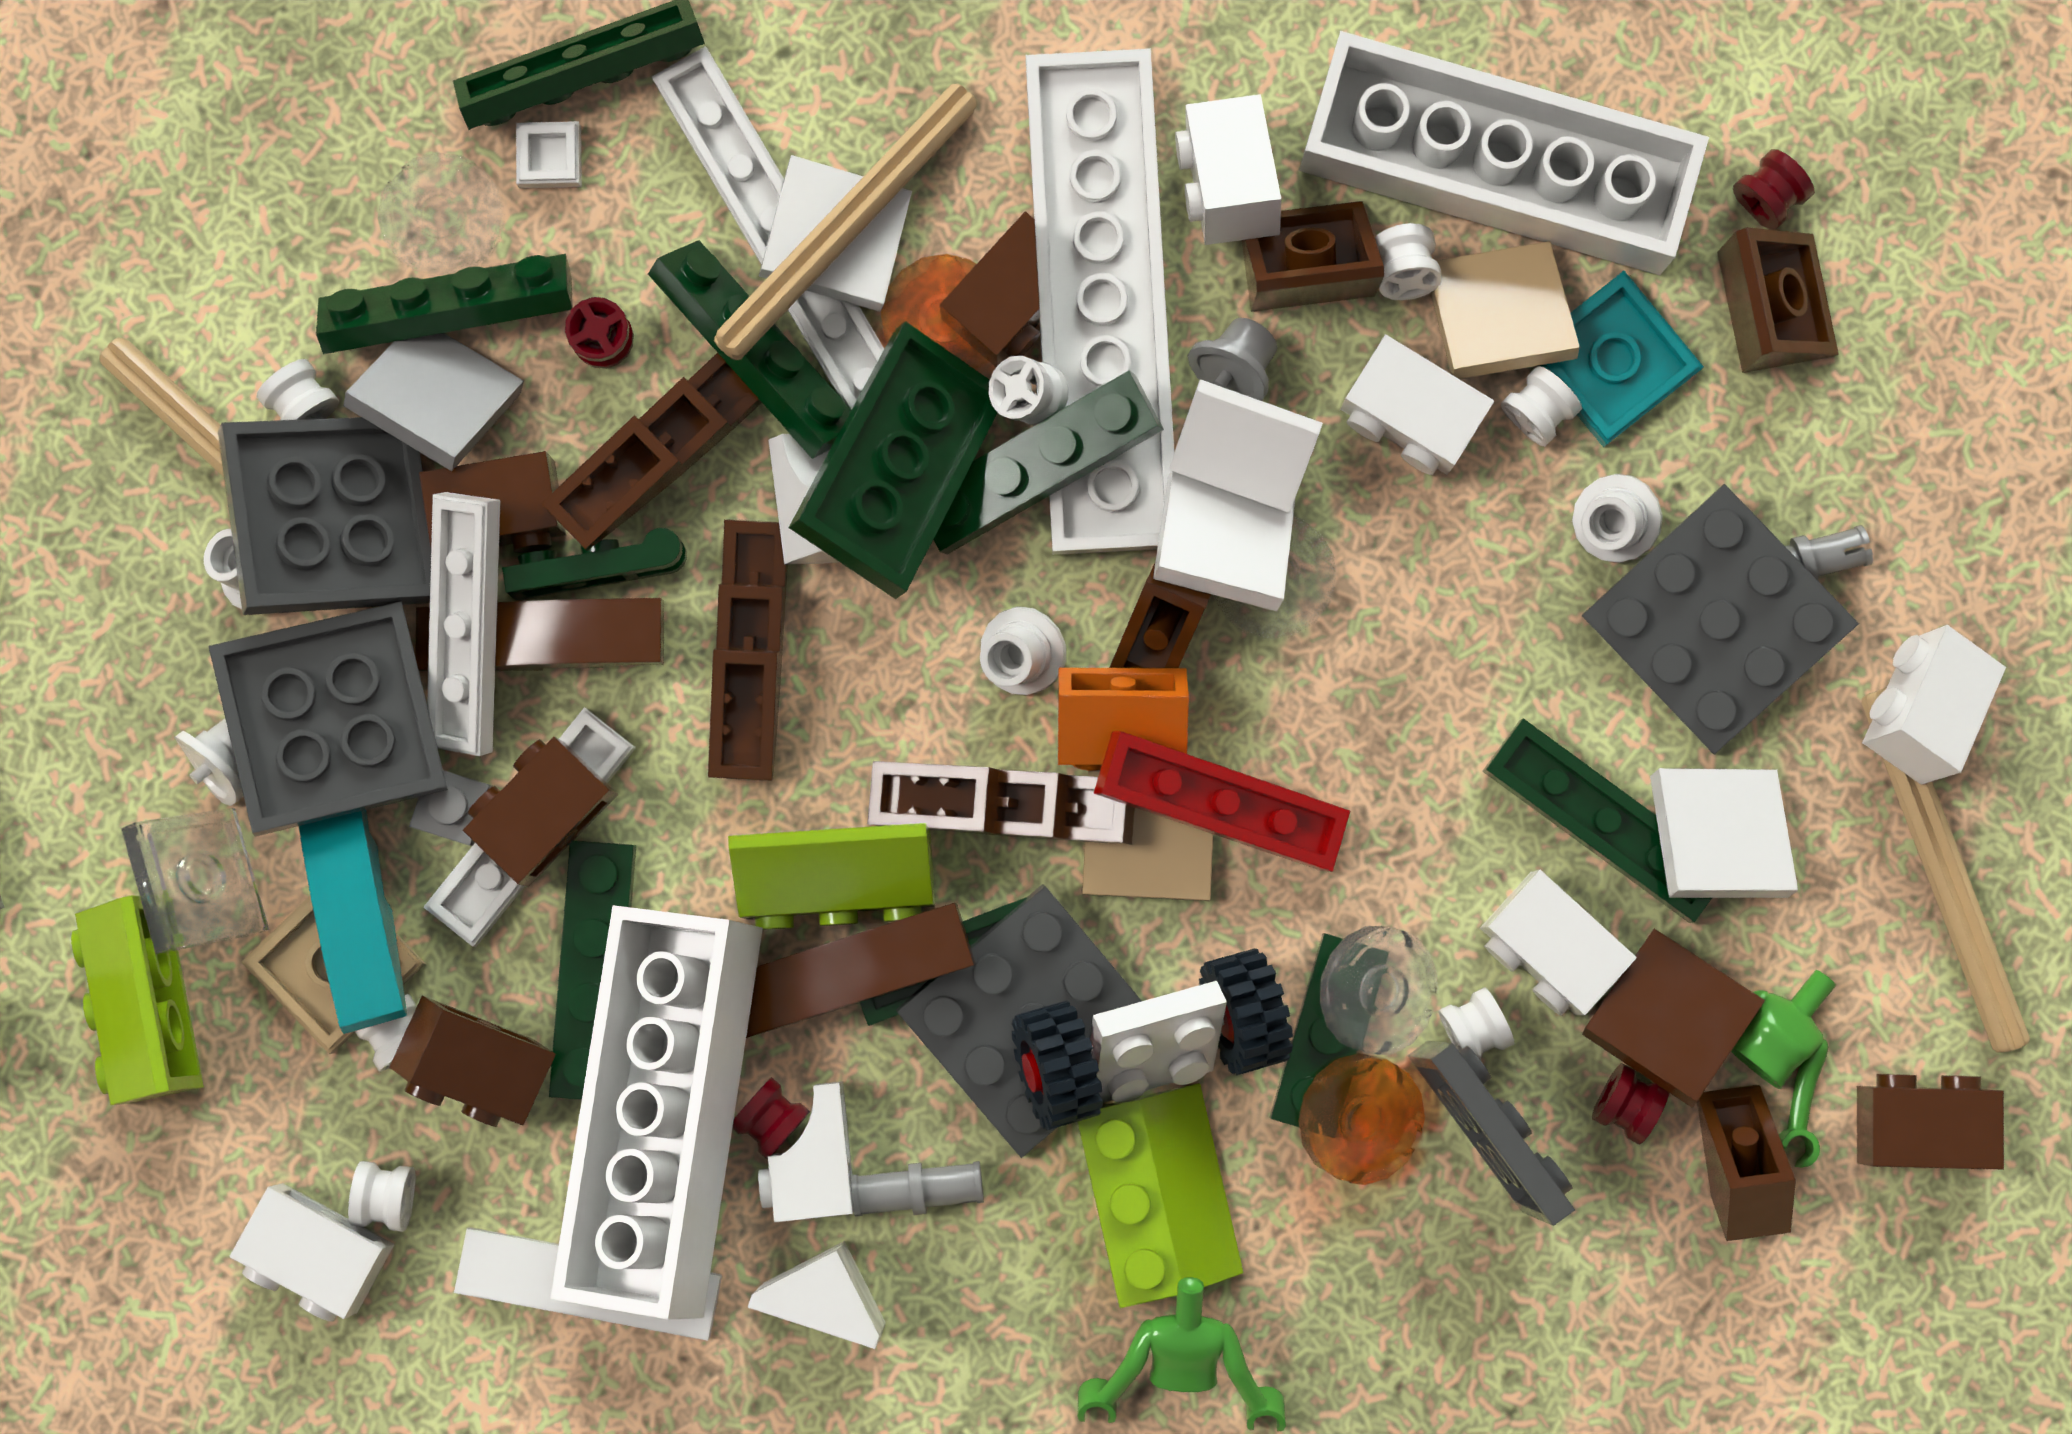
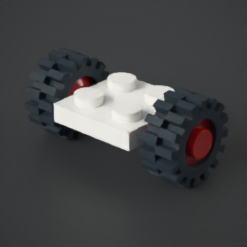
[1012,948,1293,1130]

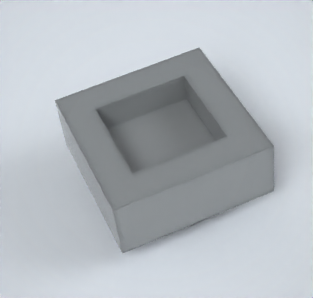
[409,770,493,846]

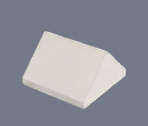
[1168,379,1323,513]
[748,1241,886,1349]

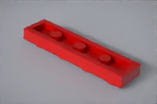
[1093,731,1351,872]

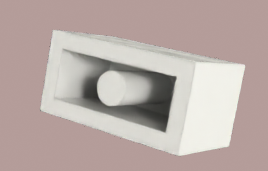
[1175,94,1281,245]
[1340,334,1494,475]
[1862,625,2006,785]
[1480,870,1637,1016]
[230,1183,395,1322]

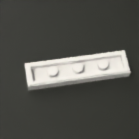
[427,492,500,756]
[424,707,636,947]
[454,1227,722,1341]

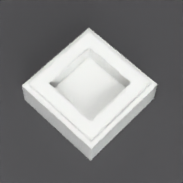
[516,121,582,189]

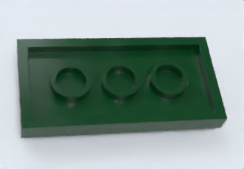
[788,321,998,599]

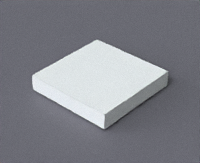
[759,155,912,312]
[1153,471,1296,611]
[1650,768,1798,898]

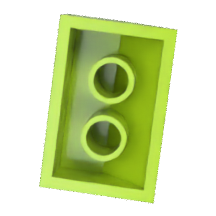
[728,823,935,930]
[71,895,204,1105]
[1077,1083,1244,1308]

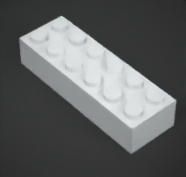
[1299,31,1709,275]
[550,905,763,1320]

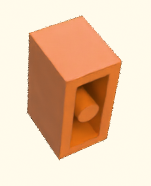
[1058,667,1189,771]

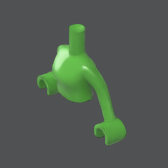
[1731,970,1836,1168]
[1077,1277,1286,1431]

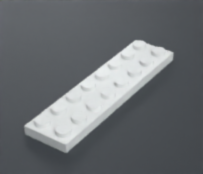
[1026,48,1174,555]

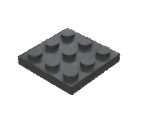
[218,417,431,615]
[1582,484,1859,755]
[208,601,448,837]
[896,884,1142,1158]
[1407,1041,1575,1226]

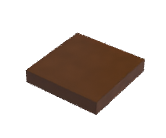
[1582,928,1765,1108]

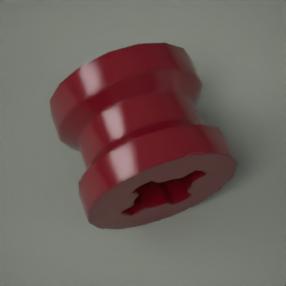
[1733,149,1815,230]
[565,297,634,369]
[1592,1063,1669,1145]
[732,1077,810,1160]

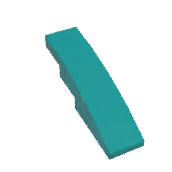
[299,810,407,1034]

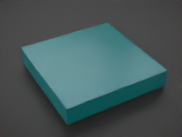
[1538,271,1704,448]

